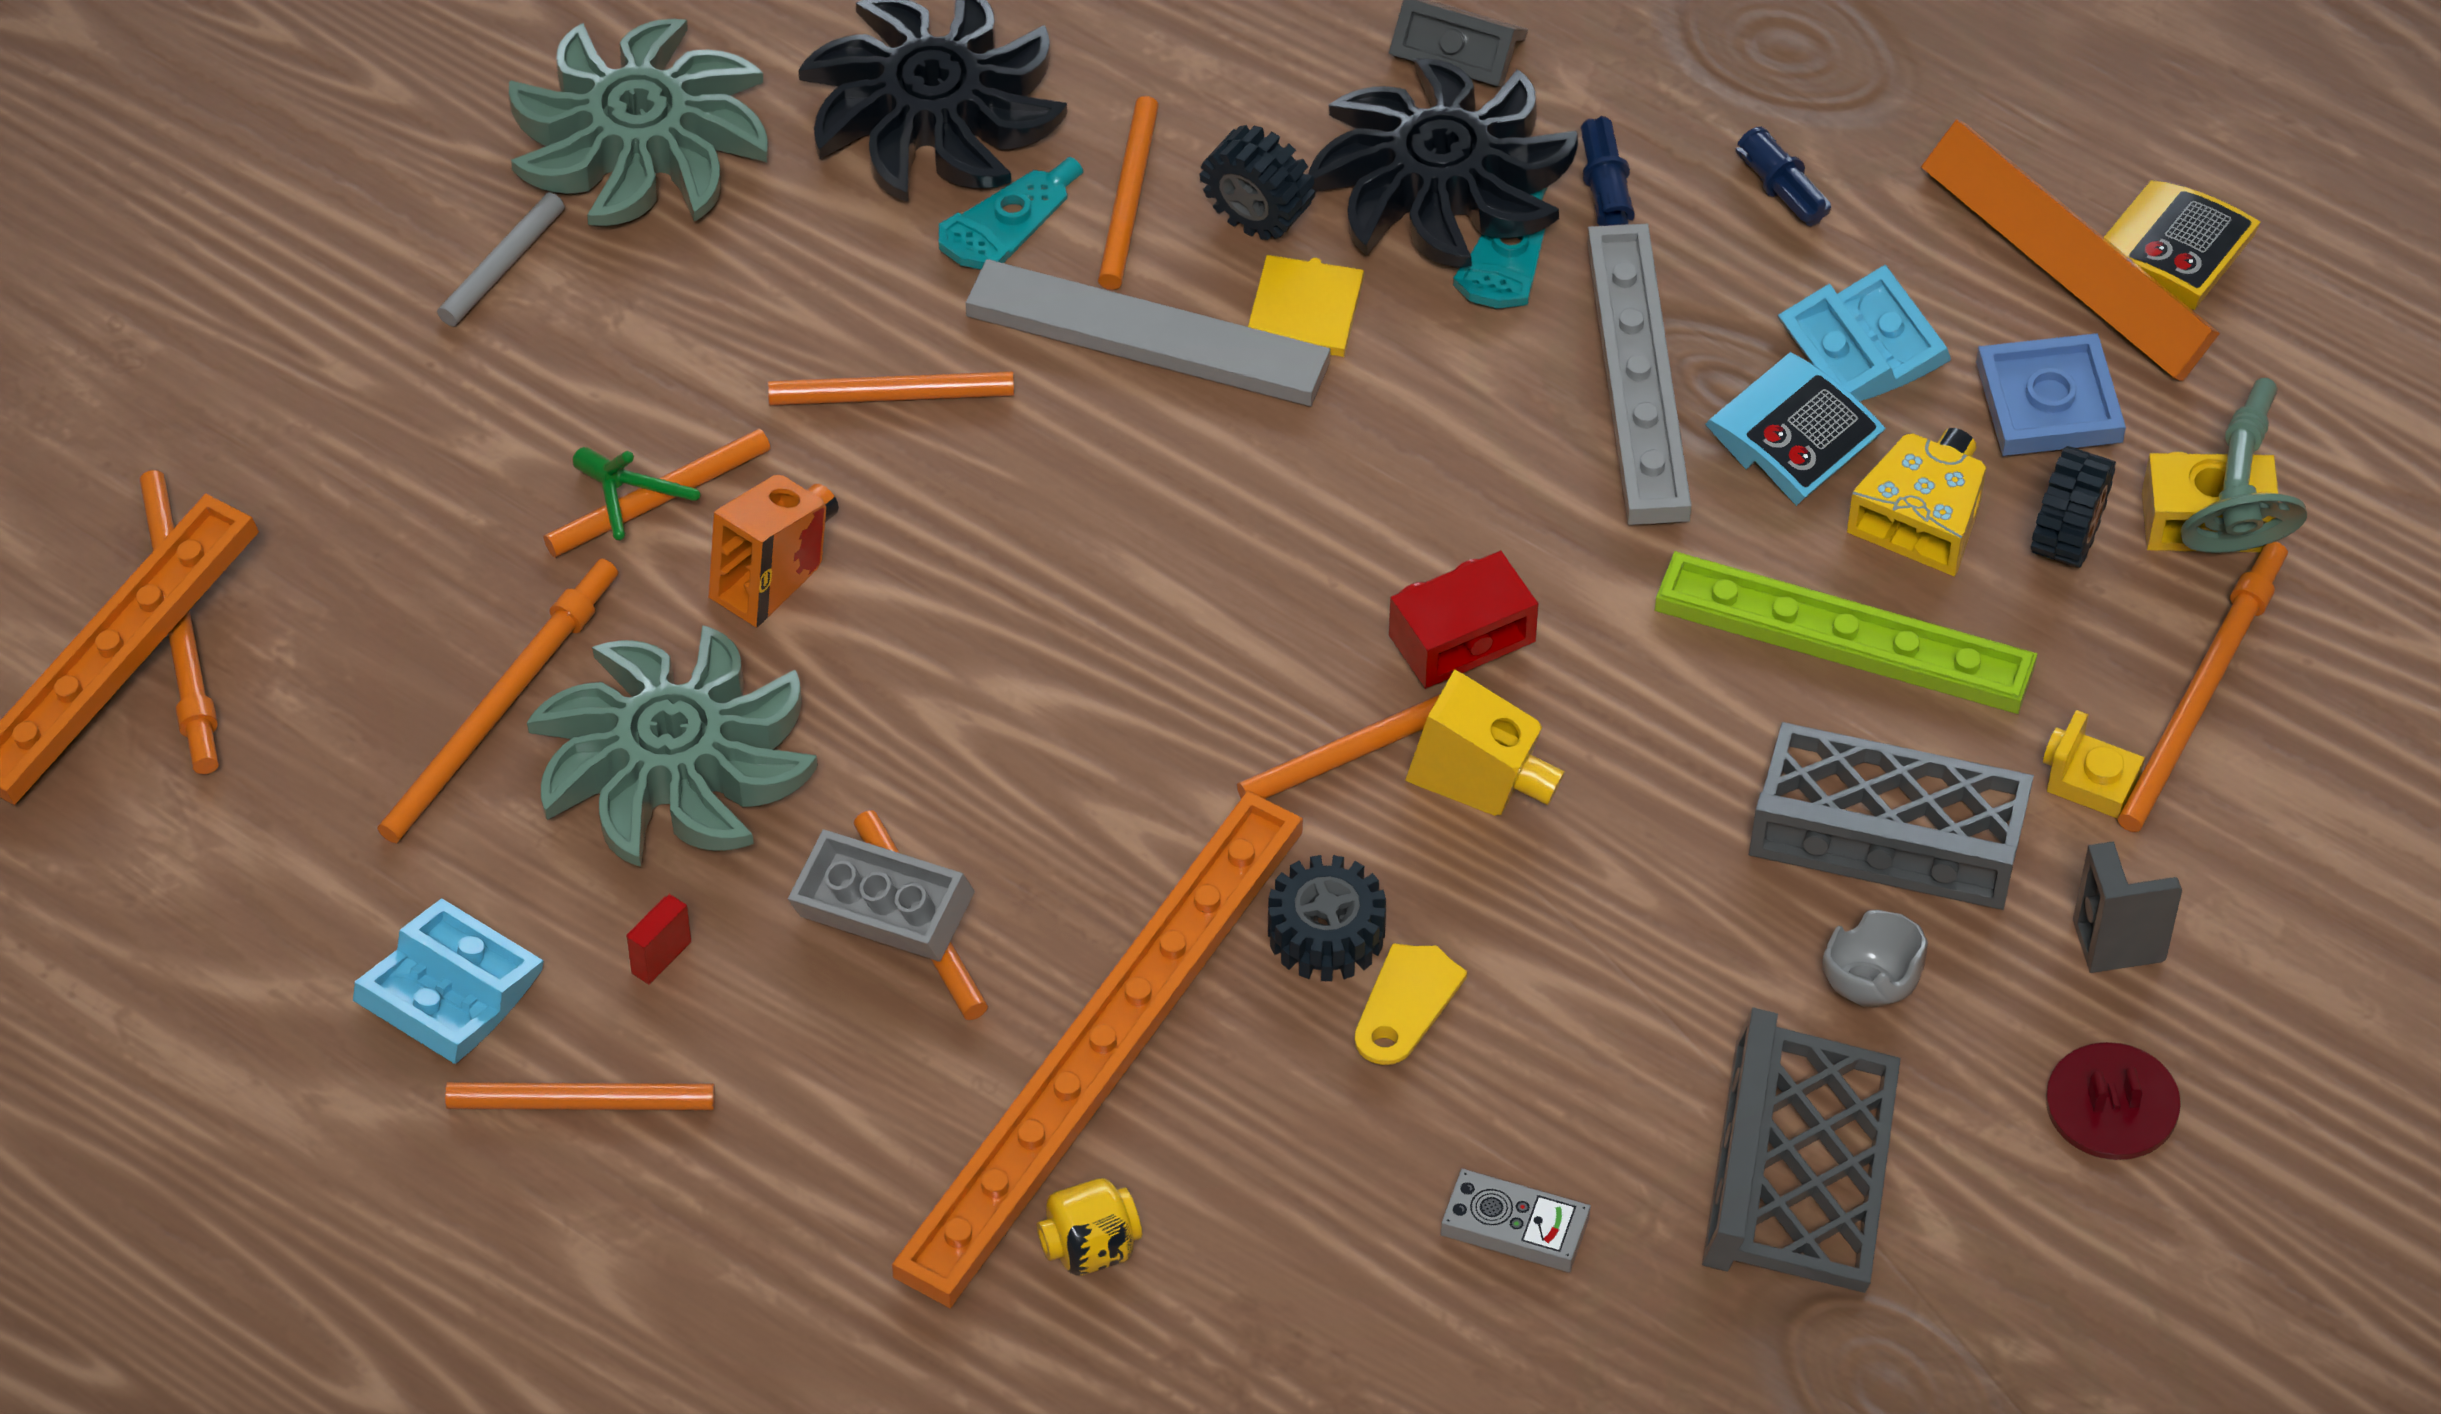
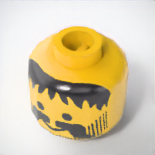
[1037,1178,1142,1275]

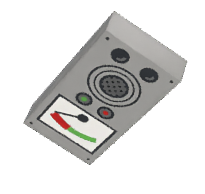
[1441,1169,1591,1273]

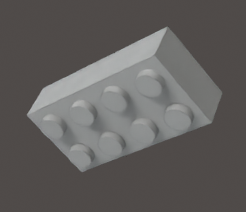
[788,829,975,962]

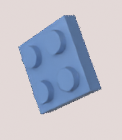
[1976,333,2126,456]

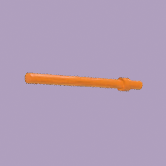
[140,470,219,774]
[2117,541,2288,832]
[377,559,619,843]

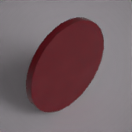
[2046,1042,2181,1160]

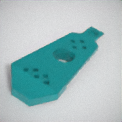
[939,157,1084,269]
[1453,187,1547,309]

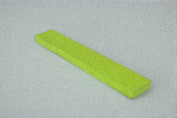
[1655,551,2038,714]

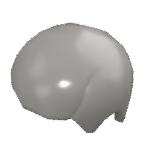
[1822,910,1928,1008]

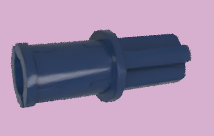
[1580,116,1635,226]
[1736,126,1831,226]

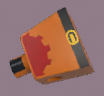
[708,475,839,628]

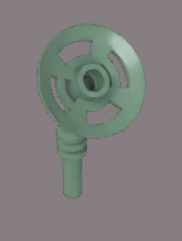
[2180,378,2307,553]

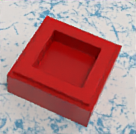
[627,894,692,985]

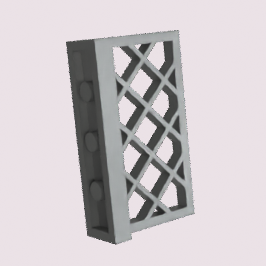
[1749,722,2034,910]
[1702,1007,1901,1293]

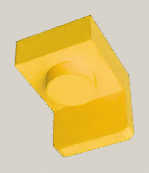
[2043,710,2145,819]

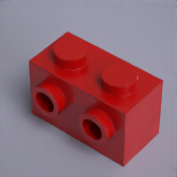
[1389,550,1539,689]

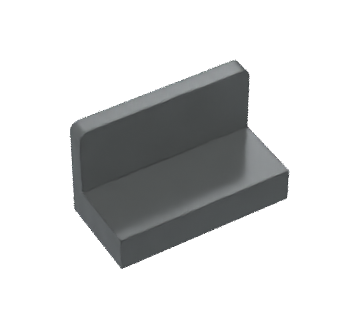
[1388,0,1528,86]
[2073,841,2182,973]

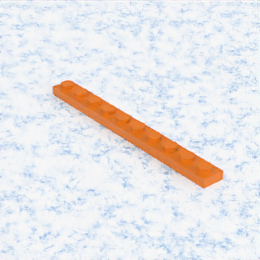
[892,790,1303,1308]

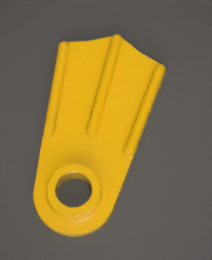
[1354,943,1467,1065]

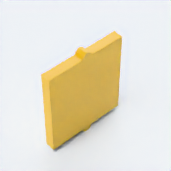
[1248,255,1364,357]

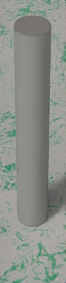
[437,192,565,327]

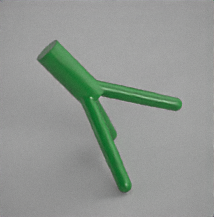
[573,447,701,541]

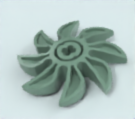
[509,19,768,226]
[527,625,818,866]

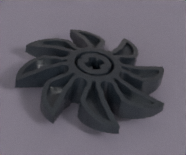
[799,0,1067,202]
[1308,59,1578,267]

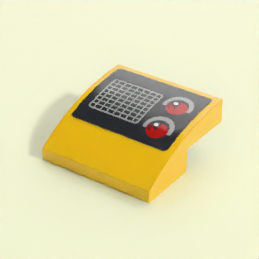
[2104,180,2261,310]

